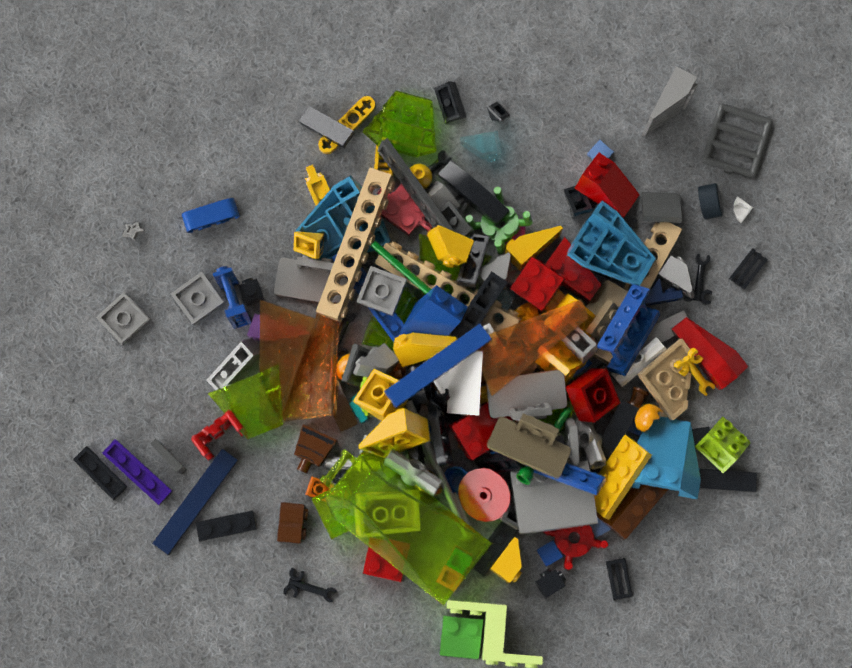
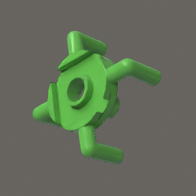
[465,187,533,254]

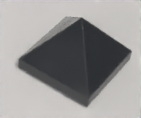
[487,102,510,121]

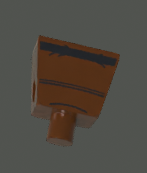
[294,424,337,474]

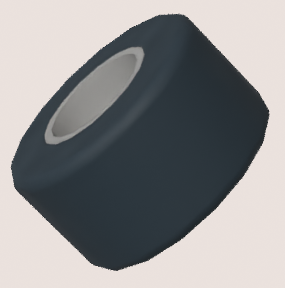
[698,183,723,219]

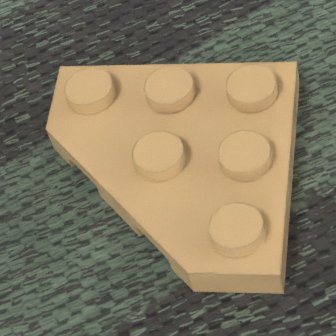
[637,339,691,420]

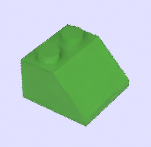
[440,616,483,659]

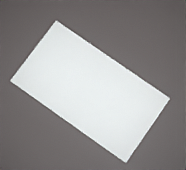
[447,351,483,416]

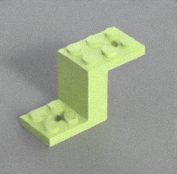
[446,600,543,668]

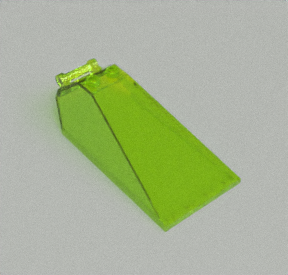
[319,449,492,606]

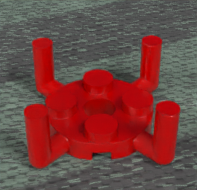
[191,410,248,461]
[542,525,608,570]

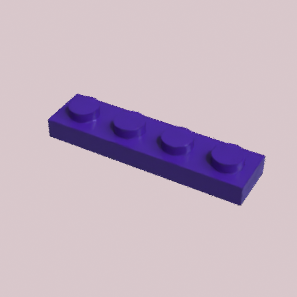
[102,439,172,506]

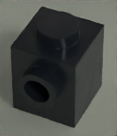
[239,278,265,306]
[535,568,567,599]

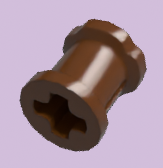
[627,386,649,408]

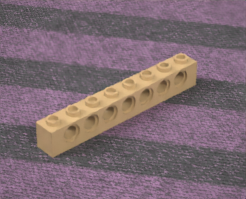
[316,168,395,322]
[593,222,682,364]
[375,241,522,340]

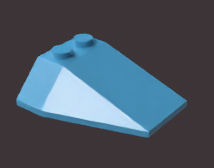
[296,175,391,261]
[567,201,656,286]
[631,416,701,500]

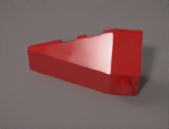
[671,317,748,390]

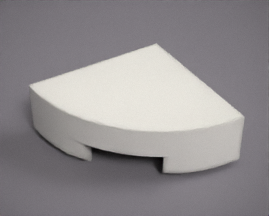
[733,197,753,223]

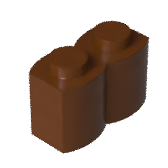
[277,502,308,544]

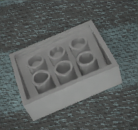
[642,66,698,137]
[510,460,598,535]

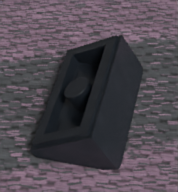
[434,81,466,123]

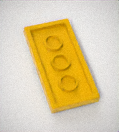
[594,435,652,520]

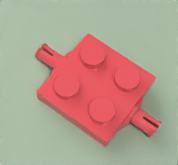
[377,184,433,236]

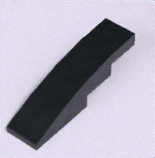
[438,161,510,225]
[450,271,508,339]
[589,400,639,474]

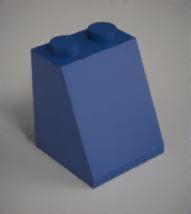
[401,285,468,336]

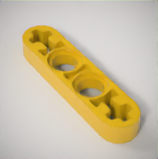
[318,96,375,154]

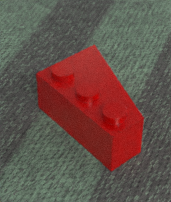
[545,237,601,304]

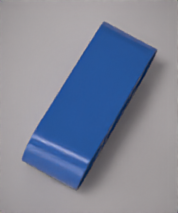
[182,198,240,233]

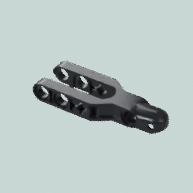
[405,361,453,468]

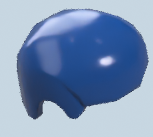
[444,466,468,496]

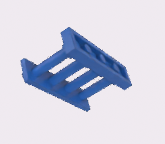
[212,266,252,329]
[597,285,660,376]

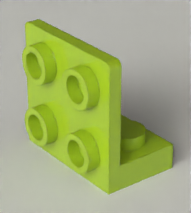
[695,416,751,473]

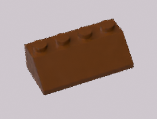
[596,484,668,541]

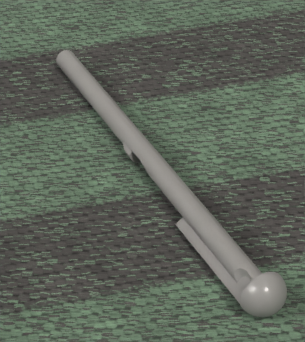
[405,400,474,542]

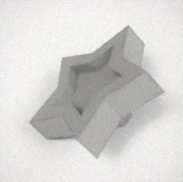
[122,221,145,241]

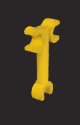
[673,348,715,396]

